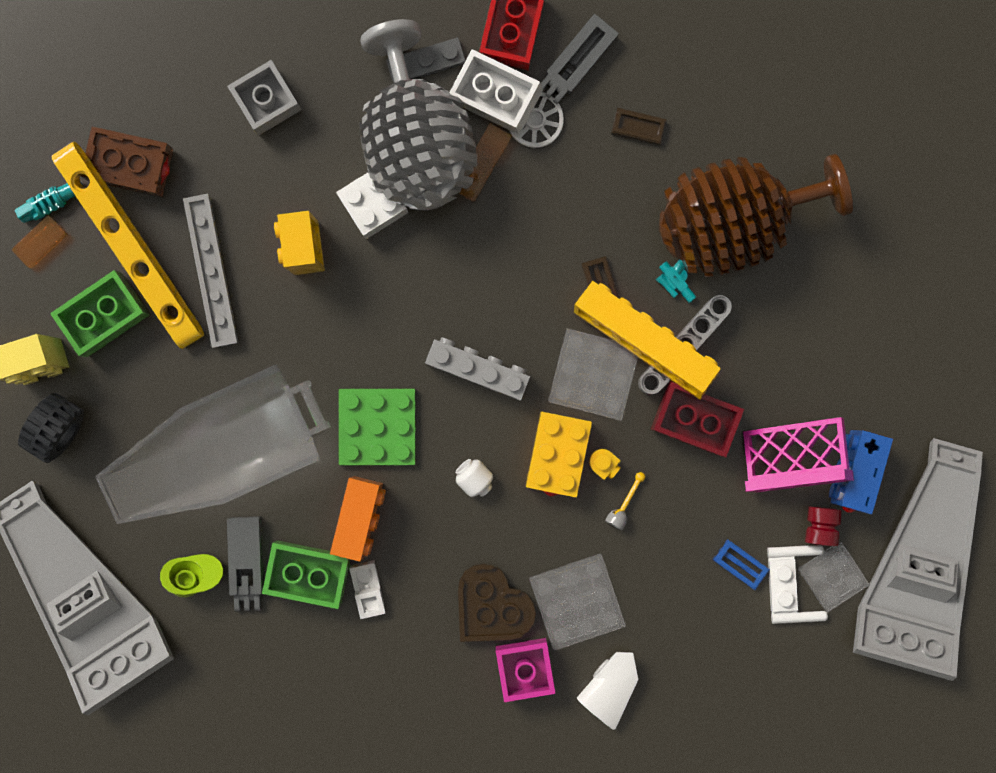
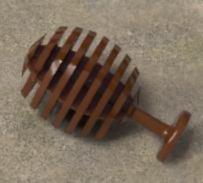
[659,154,853,278]

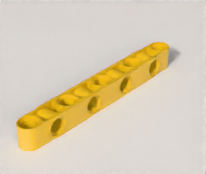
[52,141,204,349]

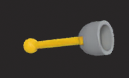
[605,472,645,531]

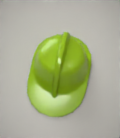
[160,554,223,597]

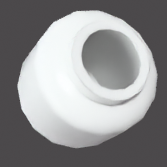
[455,459,493,497]

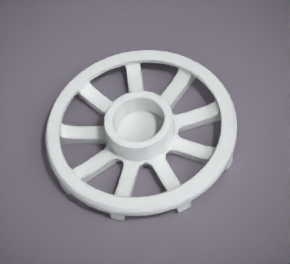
[509,92,564,148]

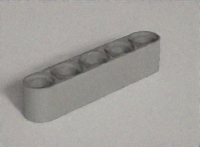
[638,295,732,395]

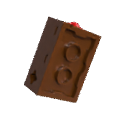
[81,126,173,198]

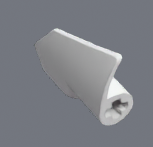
[577,652,638,730]

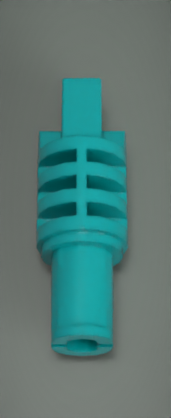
[15,181,83,223]

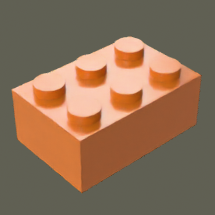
[330,476,386,562]

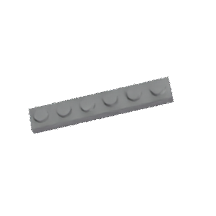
[183,194,239,348]

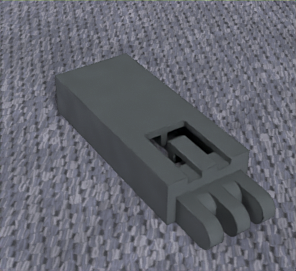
[541,13,619,104]
[227,516,264,612]

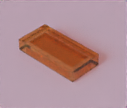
[11,215,68,269]

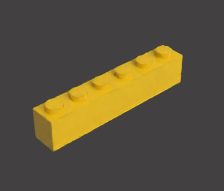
[574,281,721,399]

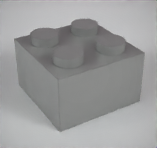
[227,60,302,136]

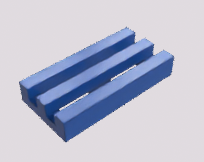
[712,539,770,590]

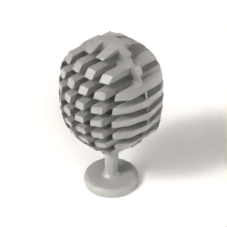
[359,19,478,210]

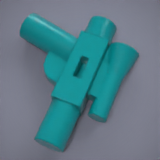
[656,259,696,303]

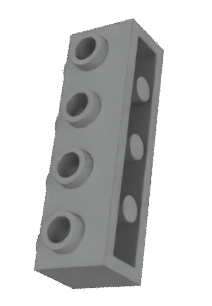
[425,337,530,401]

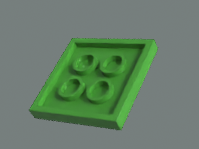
[339,389,416,465]

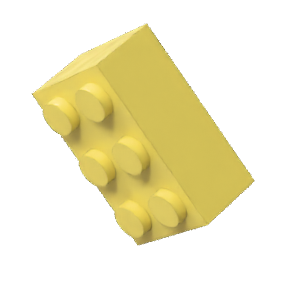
[0,334,69,385]

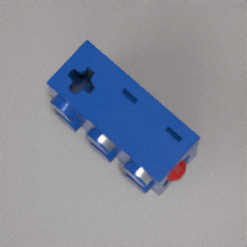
[829,430,893,514]

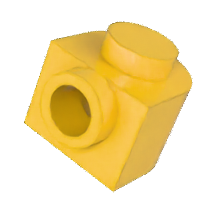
[589,449,621,480]

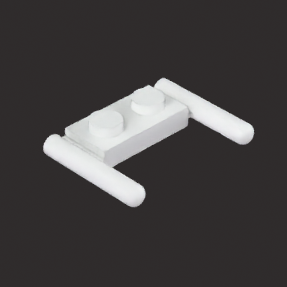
[767,545,828,624]

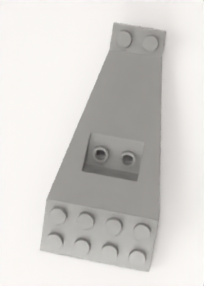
[853,438,983,681]
[0,480,174,716]

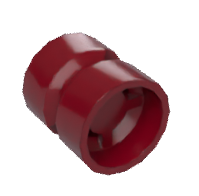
[805,506,842,546]

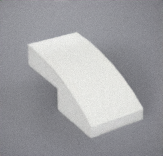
[349,560,385,619]

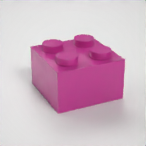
[496,638,555,702]

